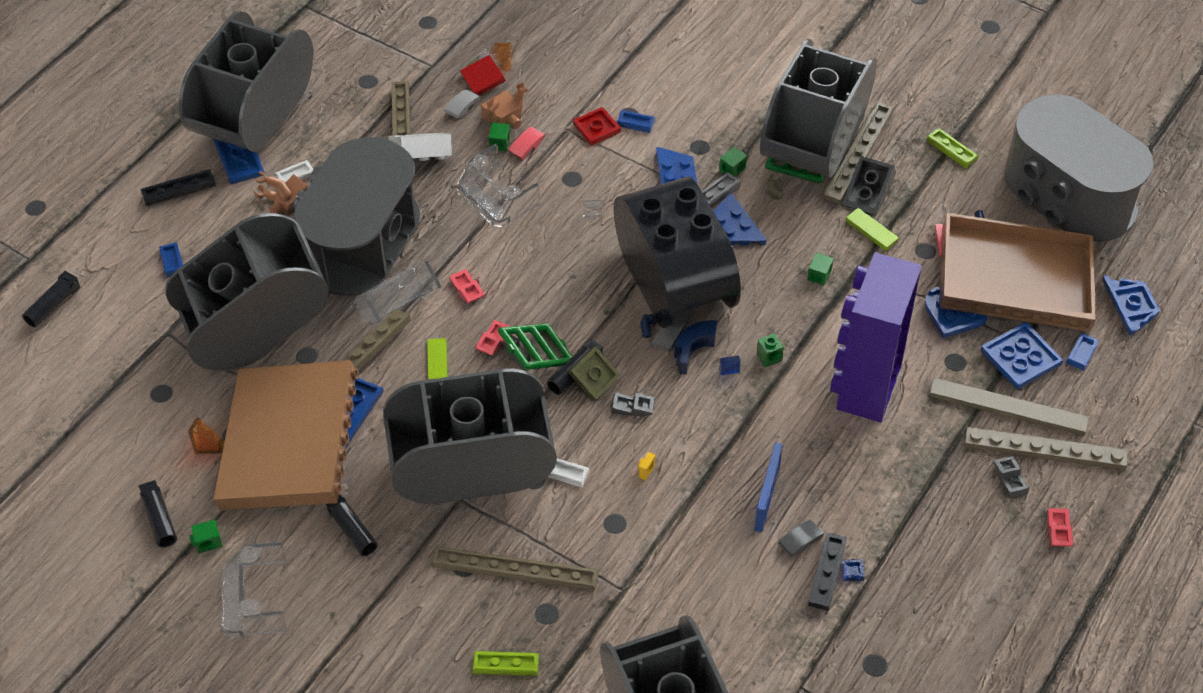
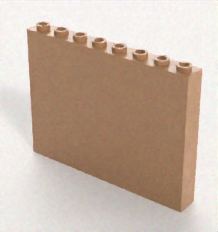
[940,213,1096,332]
[213,360,358,511]

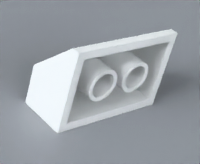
[388,133,452,161]

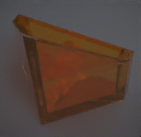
[188,418,224,454]

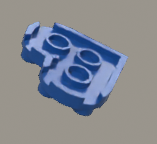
[924,286,988,338]

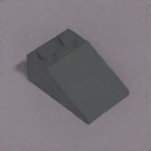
[842,156,896,216]

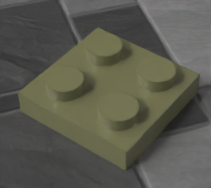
[568,346,620,401]

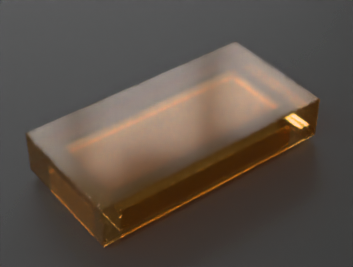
[494,42,511,70]

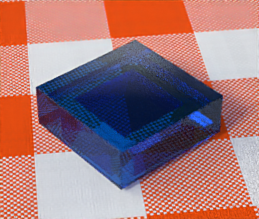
[719,356,741,375]
[841,559,865,581]

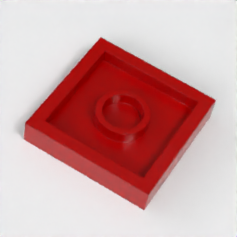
[460,55,506,96]
[573,107,621,146]

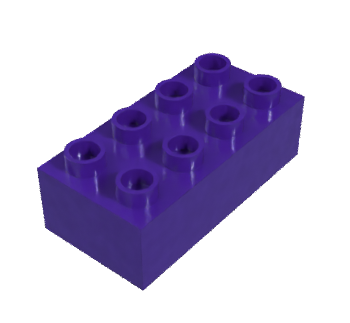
[830,252,922,423]

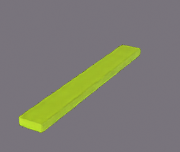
[427,338,448,380]

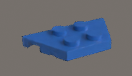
[656,147,697,184]
[713,193,766,245]
[1102,275,1160,335]

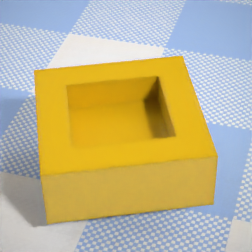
[637,452,656,481]

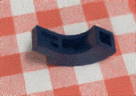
[674,320,717,375]

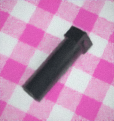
[22,271,80,328]
[546,338,603,395]
[139,480,177,548]
[326,495,378,556]

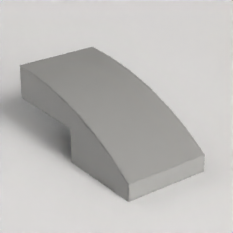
[444,89,479,118]

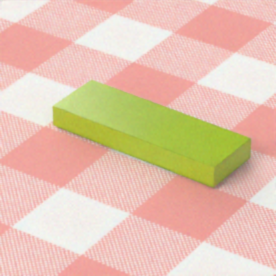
[926,128,979,169]
[845,208,899,251]
[473,651,539,676]

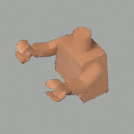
[481,83,528,129]
[254,171,308,215]

